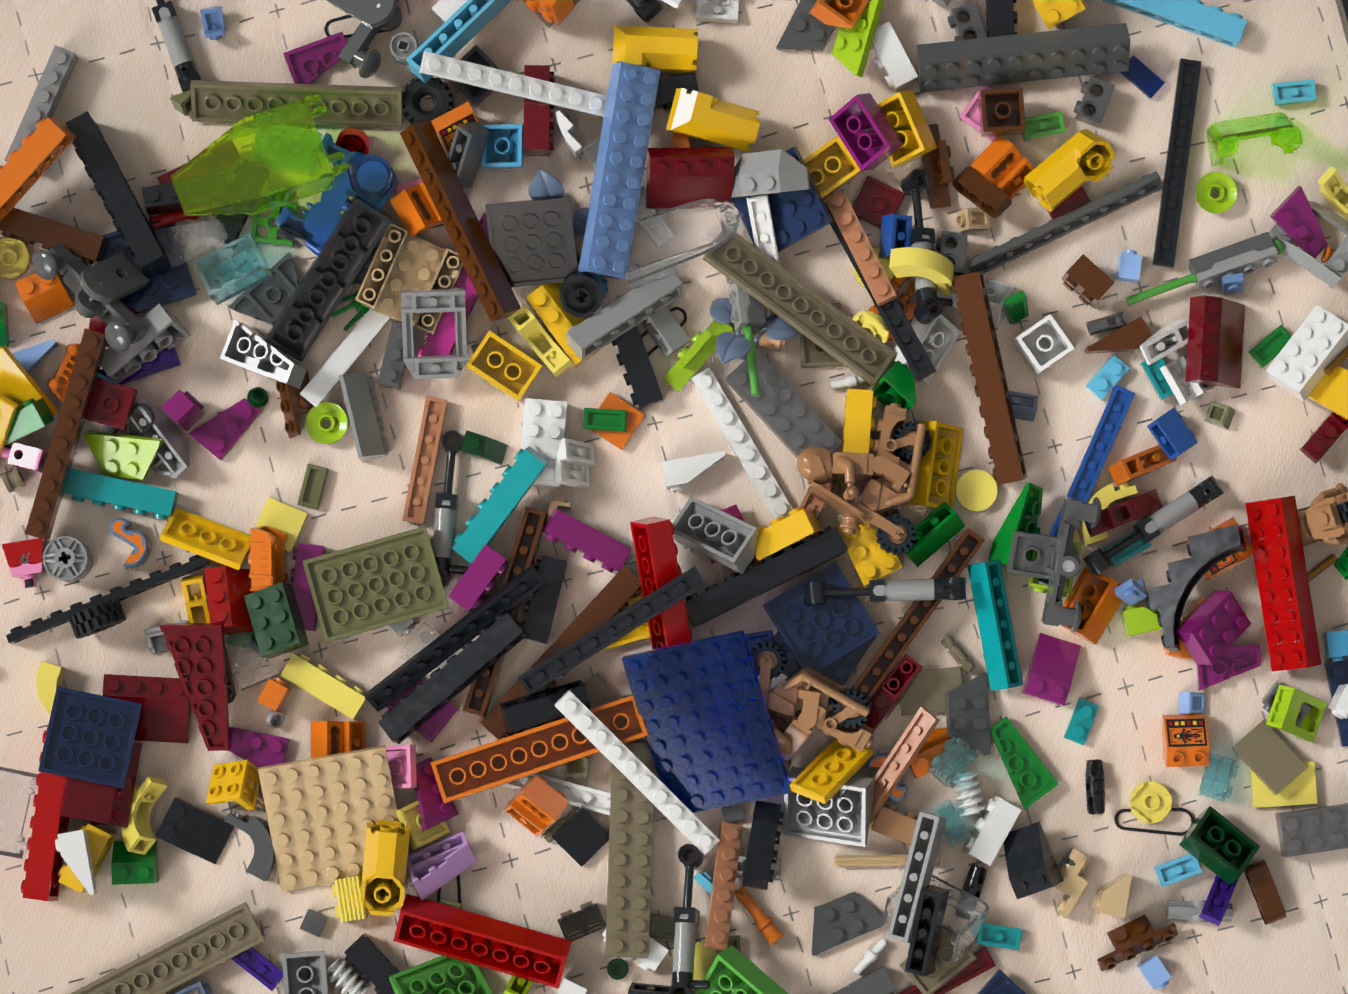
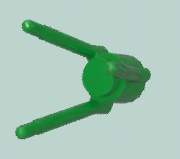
[332,291,369,331]

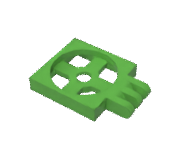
[251,187,298,246]

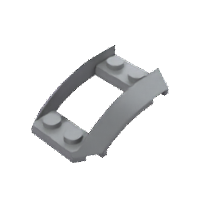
[1269,201,1348,289]
[401,287,468,379]

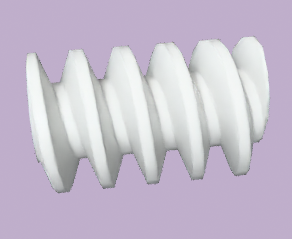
[951,771,985,817]
[327,958,370,994]

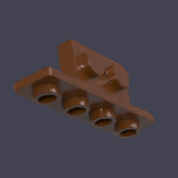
[921,124,954,209]
[276,371,313,438]
[1097,915,1178,971]

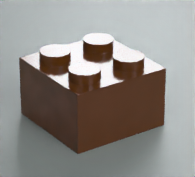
[978,88,1026,137]
[1061,254,1115,307]

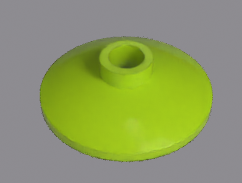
[1195,172,1237,214]
[305,402,348,444]

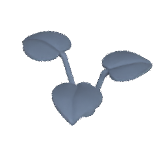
[528,169,589,236]
[710,298,801,365]

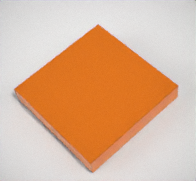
[591,392,645,450]

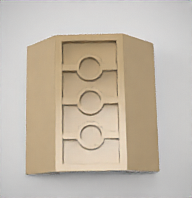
[355,223,463,335]

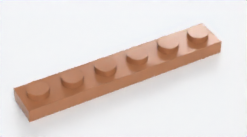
[824,189,897,307]
[402,396,448,525]
[870,707,940,824]
[704,822,743,951]

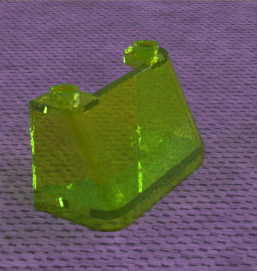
[1206,112,1303,166]

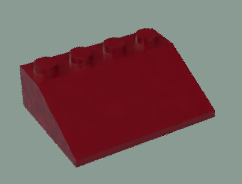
[646,147,735,209]
[1185,295,1245,389]
[102,674,191,743]
[59,741,142,828]

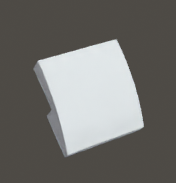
[696,0,739,24]
[556,110,582,160]
[1160,354,1214,405]
[555,438,595,489]

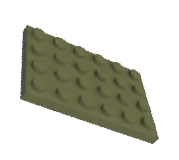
[302,526,449,643]

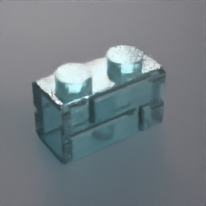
[929,737,979,788]
[1198,753,1238,802]
[930,799,971,847]

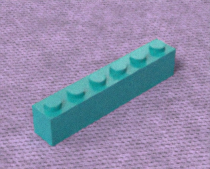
[452,446,550,564]
[62,468,178,520]
[967,559,1023,691]

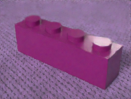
[161,390,205,431]
[543,509,631,573]
[290,543,326,631]

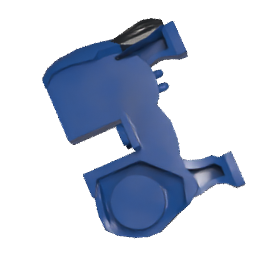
[275,133,398,255]

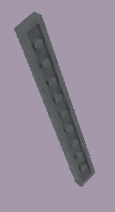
[967,171,1162,274]

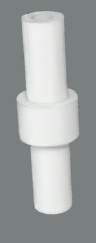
[830,374,866,390]
[854,938,888,976]

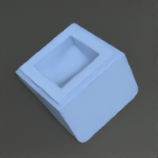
[1179,692,1205,714]

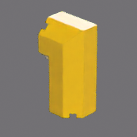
[612,25,698,74]
[666,88,760,152]
[1023,129,1116,212]
[360,820,410,916]

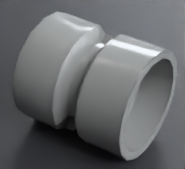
[390,32,418,65]

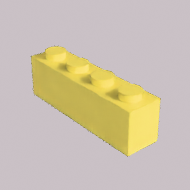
[280,653,367,720]

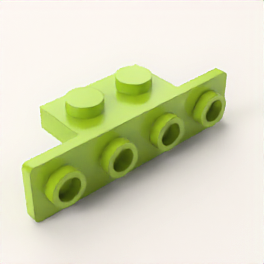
[663,320,733,392]

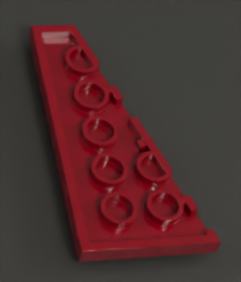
[159,623,231,751]

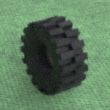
[402,77,454,124]
[69,599,127,639]

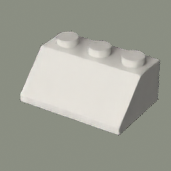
[892,314,961,385]

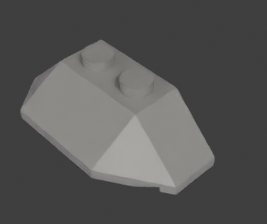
[731,149,810,198]
[127,399,190,478]

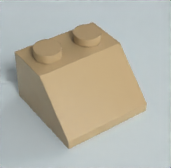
[1092,873,1132,918]

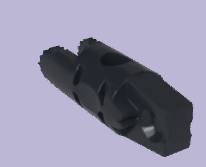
[1085,759,1105,815]
[956,864,987,920]

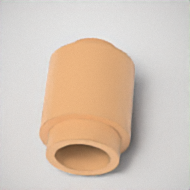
[755,326,786,351]

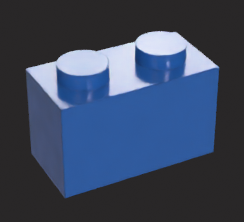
[879,214,912,260]
[1147,408,1198,461]

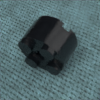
[559,273,603,318]

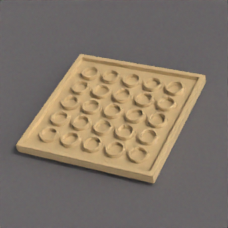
[258,745,408,892]

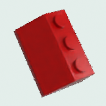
[204,566,254,635]

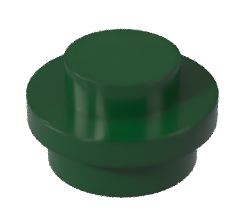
[247,387,268,408]
[607,958,629,980]

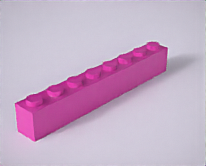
[416,213,490,357]

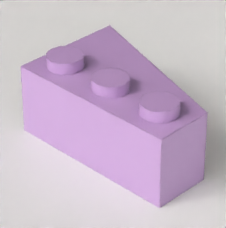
[407,831,476,900]

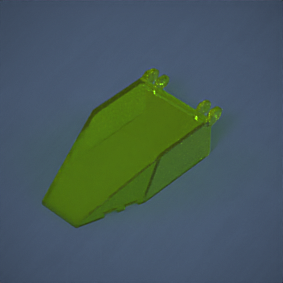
[171,94,349,216]

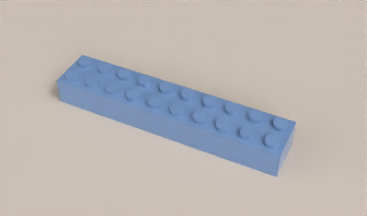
[578,62,661,280]

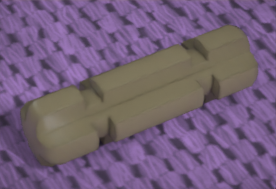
[941,635,975,673]
[543,810,576,843]

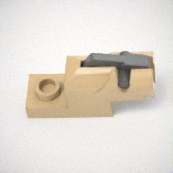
[1054,848,1091,919]

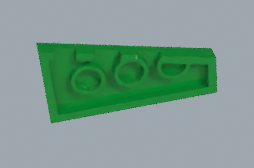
[990,716,1058,810]

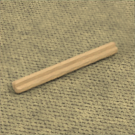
[835,854,941,867]

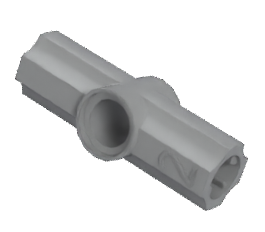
[1166,900,1233,922]

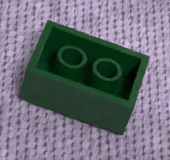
[244,582,309,658]
[1179,806,1260,885]

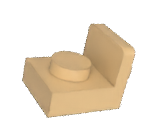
[956,208,991,232]
[546,497,572,523]

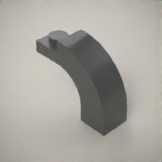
[224,812,275,881]

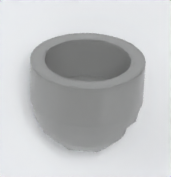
[266,710,285,728]

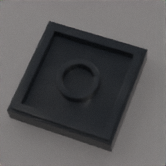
[551,806,609,867]

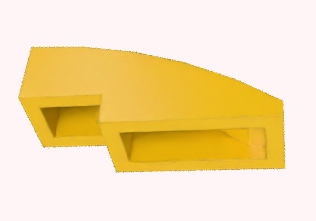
[181,574,210,623]

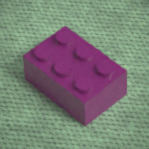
[828,93,903,171]
[448,544,508,612]
[1176,590,1251,666]

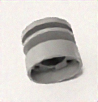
[43,536,93,583]

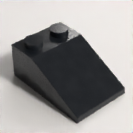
[155,797,235,864]
[1003,821,1063,900]

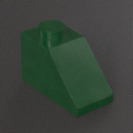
[460,430,508,465]

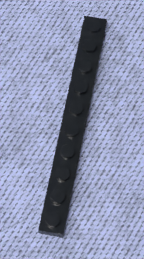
[1152,58,1201,268]
[825,202,937,381]
[6,555,210,644]
[364,565,546,712]
[518,565,707,695]

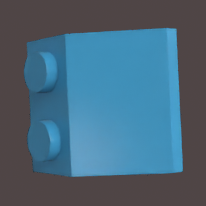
[482,124,524,170]

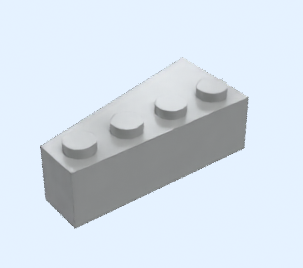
[101,304,191,383]
[220,319,307,389]

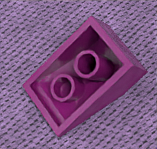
[1021,633,1081,706]

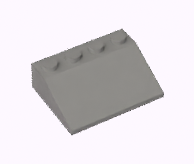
[784,766,874,847]

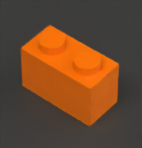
[257,677,292,712]

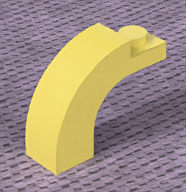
[1317,167,1348,220]
[889,247,954,296]
[508,305,573,377]
[1081,483,1138,546]
[36,661,65,715]
[121,776,168,855]

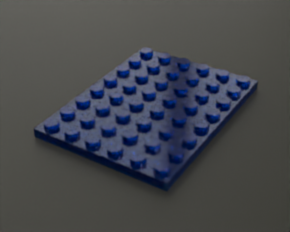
[622,630,791,813]

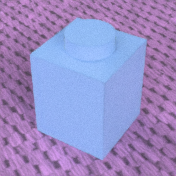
[1116,250,1142,283]
[1137,955,1172,990]

